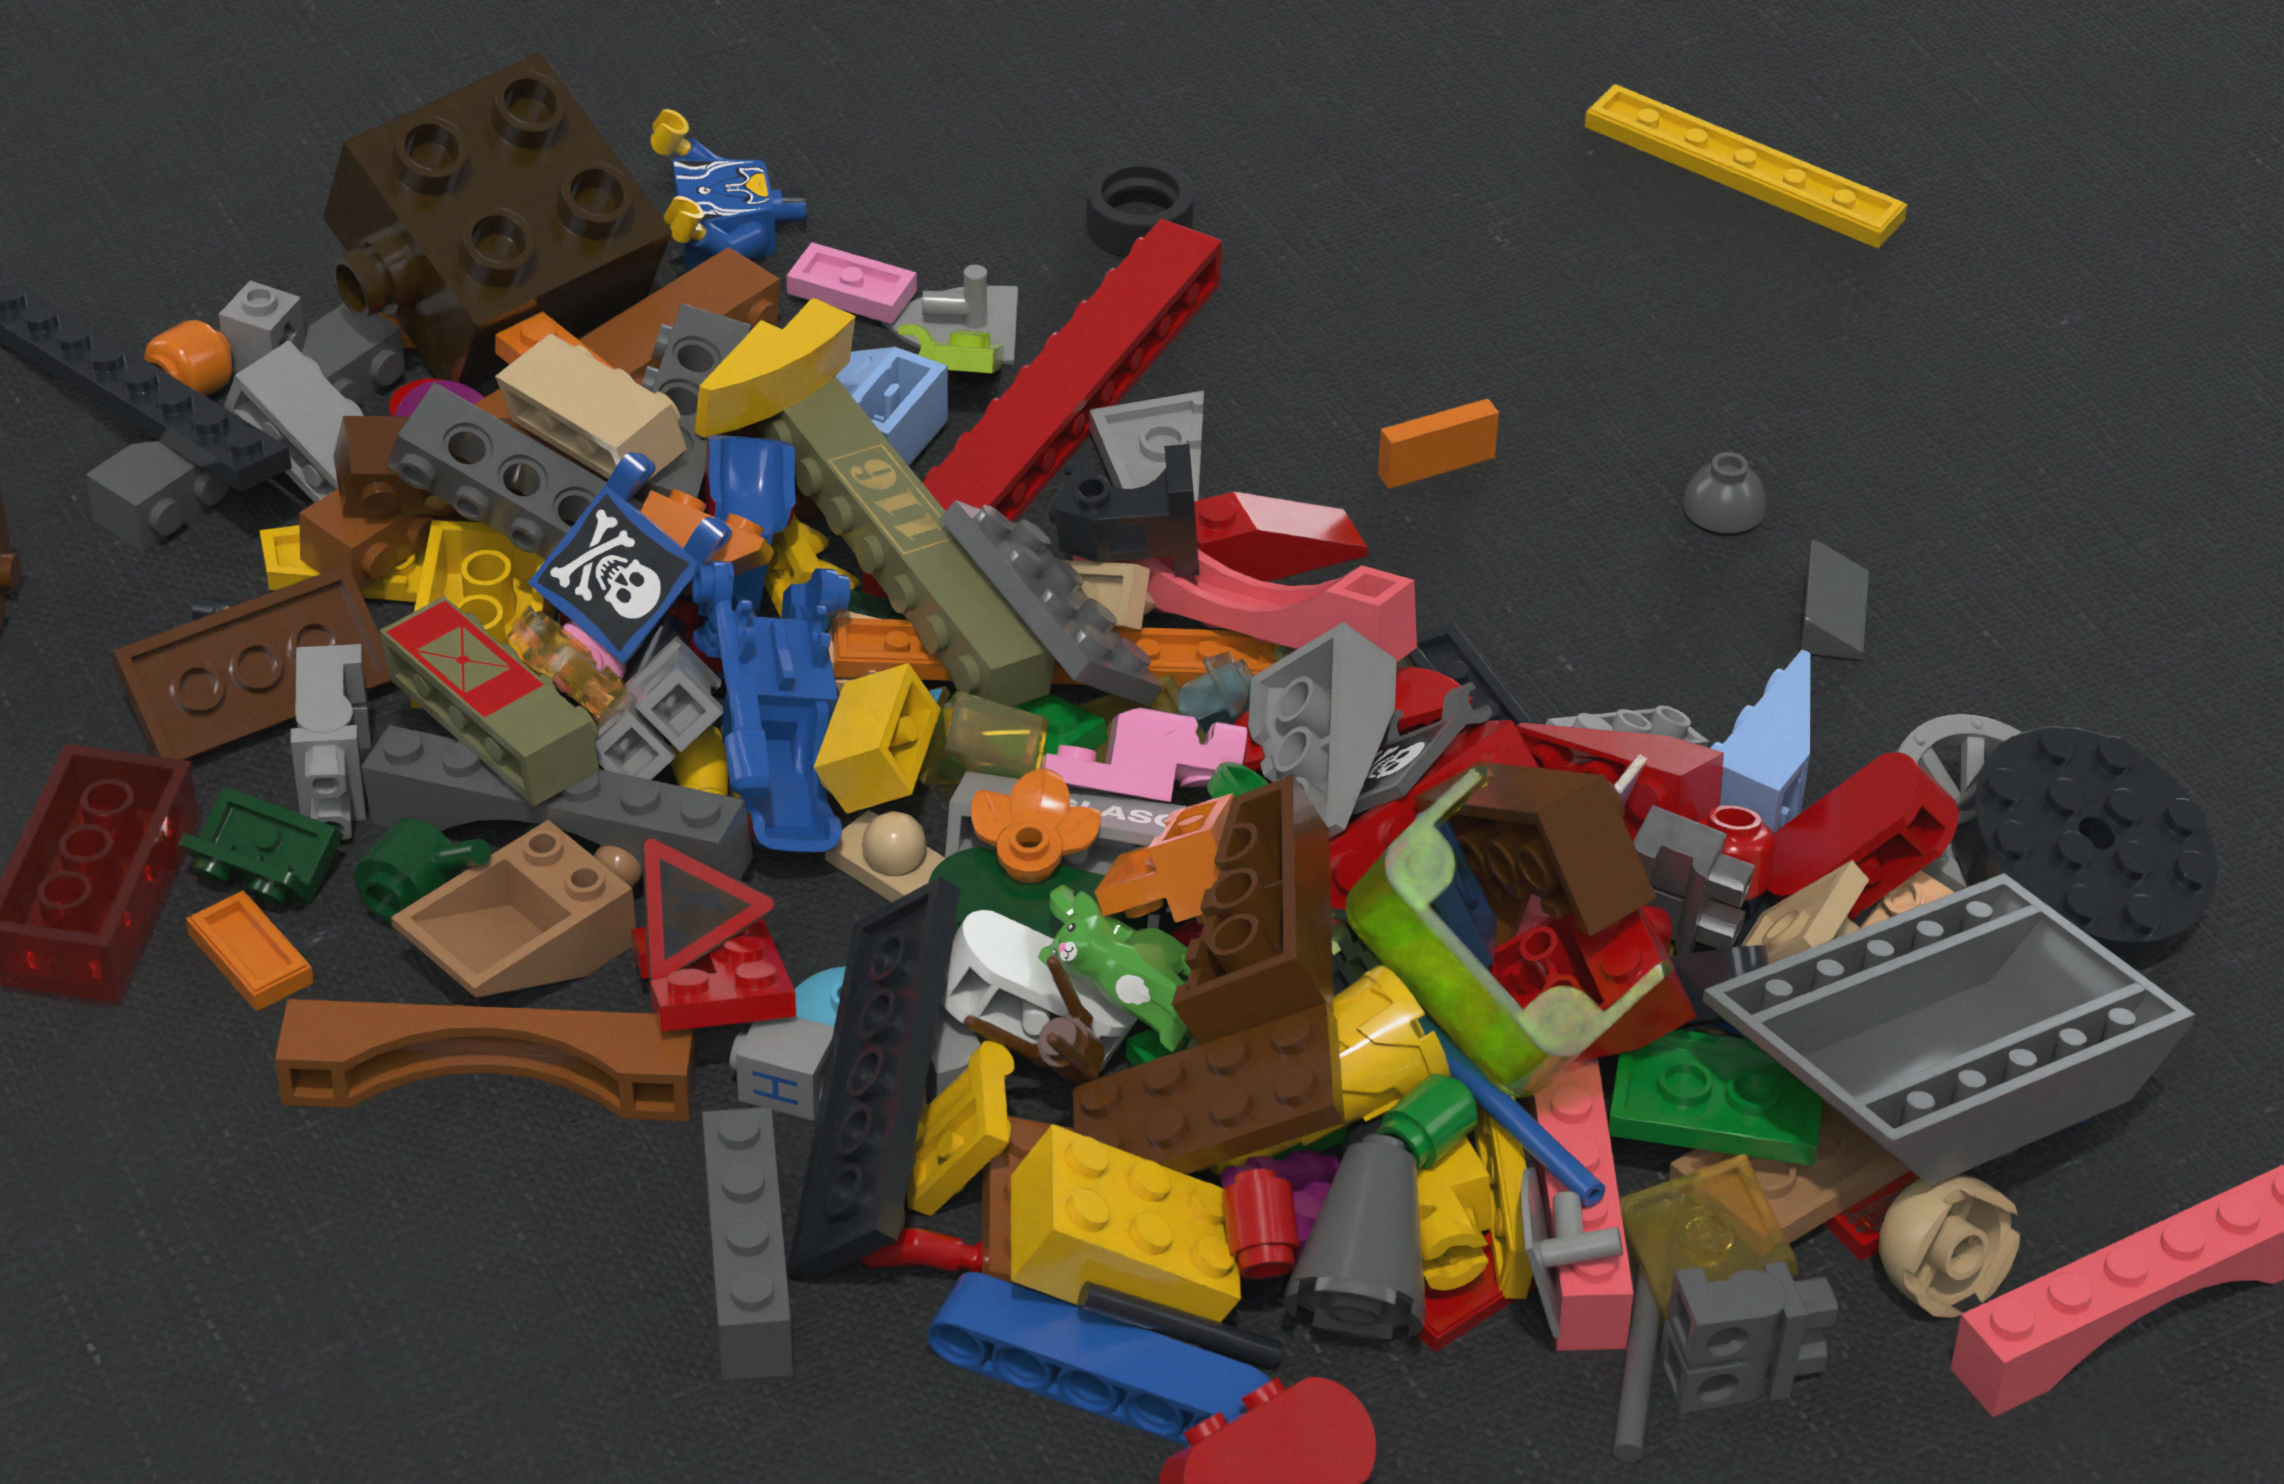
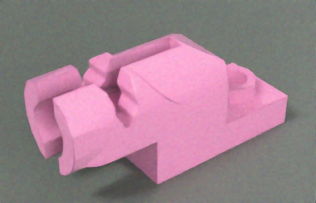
[1039,708,1247,803]

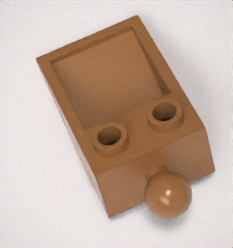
[391,820,643,998]

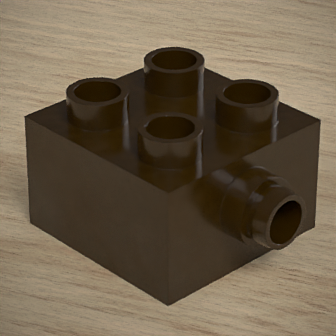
[323,52,673,389]

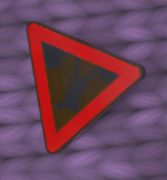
[642,835,776,980]

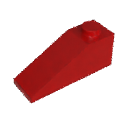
[1194,492,1368,582]

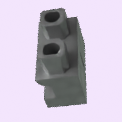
[1633,805,1755,955]

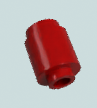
[1221,1168,1300,1279]

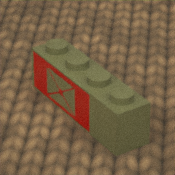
[379,596,599,806]

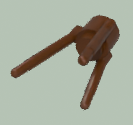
[964,955,1105,1083]

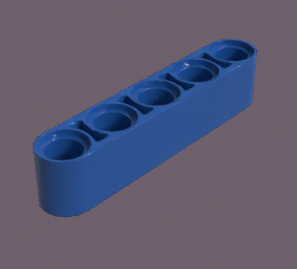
[927,1272,1270,1446]

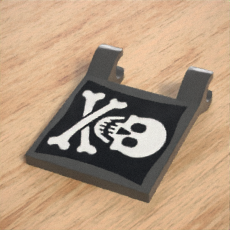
[1351,682,1492,816]

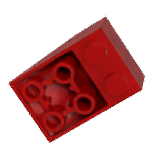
[1516,723,1724,841]
[1444,907,1697,1078]

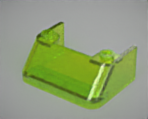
[1346,765,1674,1097]

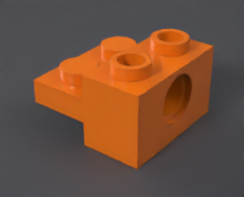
[1095,793,1234,924]

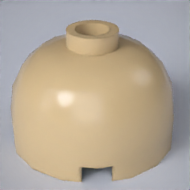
[1878,1174,2020,1318]

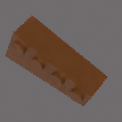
[1414,761,1657,937]
[1171,775,1334,1045]

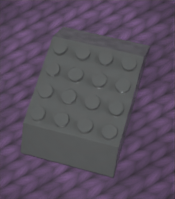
[1702,873,2195,1186]

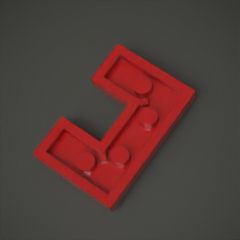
[631,918,796,1032]

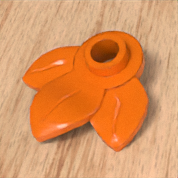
[971,768,1101,883]

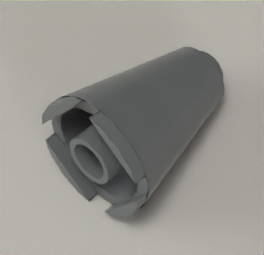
[1283,1134,1426,1340]

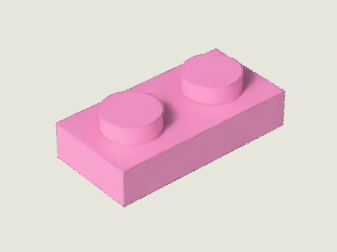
[786,243,917,324]

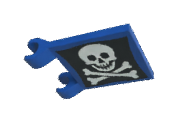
[528,452,733,664]

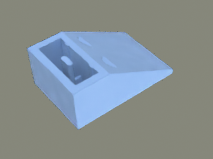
[836,347,948,466]
[1711,650,1810,834]

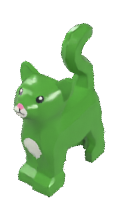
[1038,885,1193,1053]

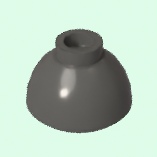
[1682,452,1767,534]

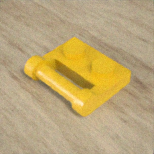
[907,1040,1014,1216]

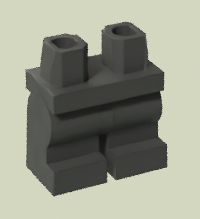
[1658,1261,1838,1414]

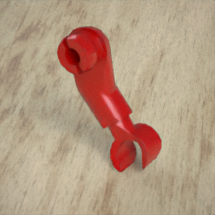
[859,1228,982,1273]

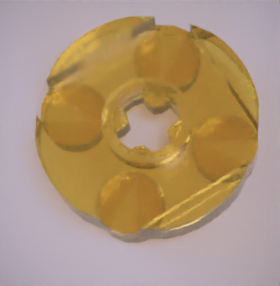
[507,605,628,717]

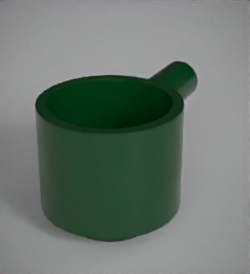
[354,818,491,922]

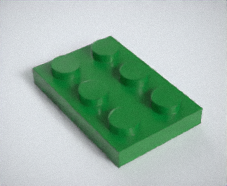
[1608,1029,1823,1166]

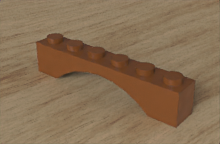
[275,999,697,1122]

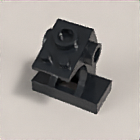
[1049,444,1200,577]

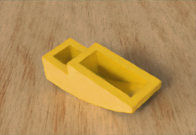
[694,298,856,438]

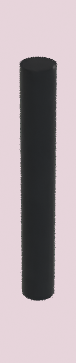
[1078,1281,1283,1368]

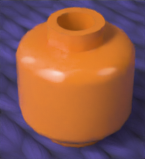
[144,320,233,397]

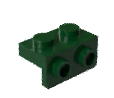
[178,786,344,906]

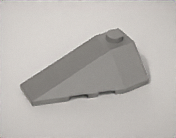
[1248,622,1396,839]

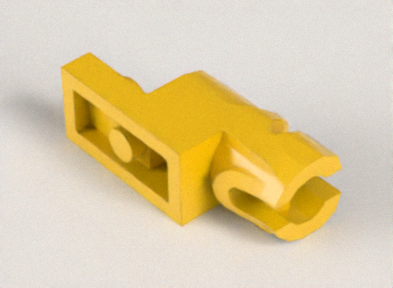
[1417,1136,1491,1291]

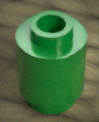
[1376,1074,1478,1170]

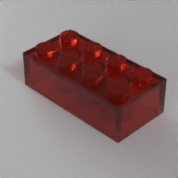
[0,743,199,1002]

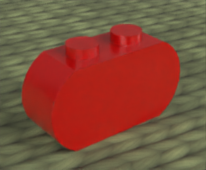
[1767,752,1959,919]
[1158,1377,1376,1484]

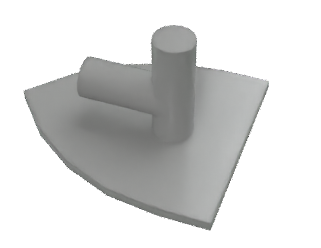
[881,264,1018,365]
[1521,1167,1623,1338]

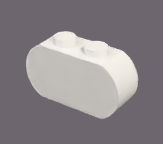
[940,910,1138,1072]

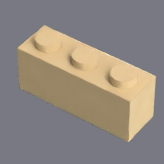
[495,333,687,480]

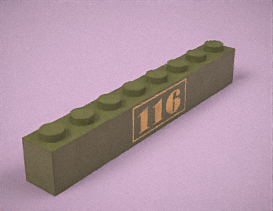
[752,376,1055,716]

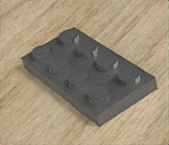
[940,500,1164,706]

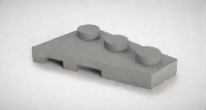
[1089,391,1204,501]

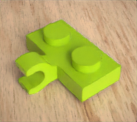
[898,323,1004,373]

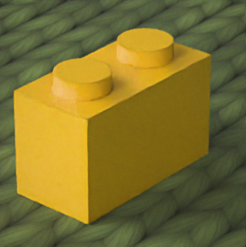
[813,663,941,814]

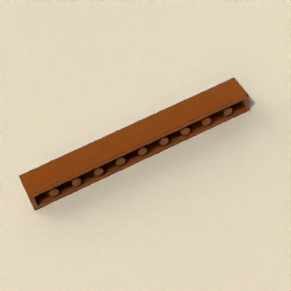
[299,247,780,590]

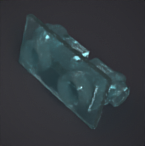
[1177,652,1253,719]

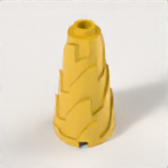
[1197,965,1451,1175]

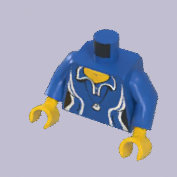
[651,109,807,271]

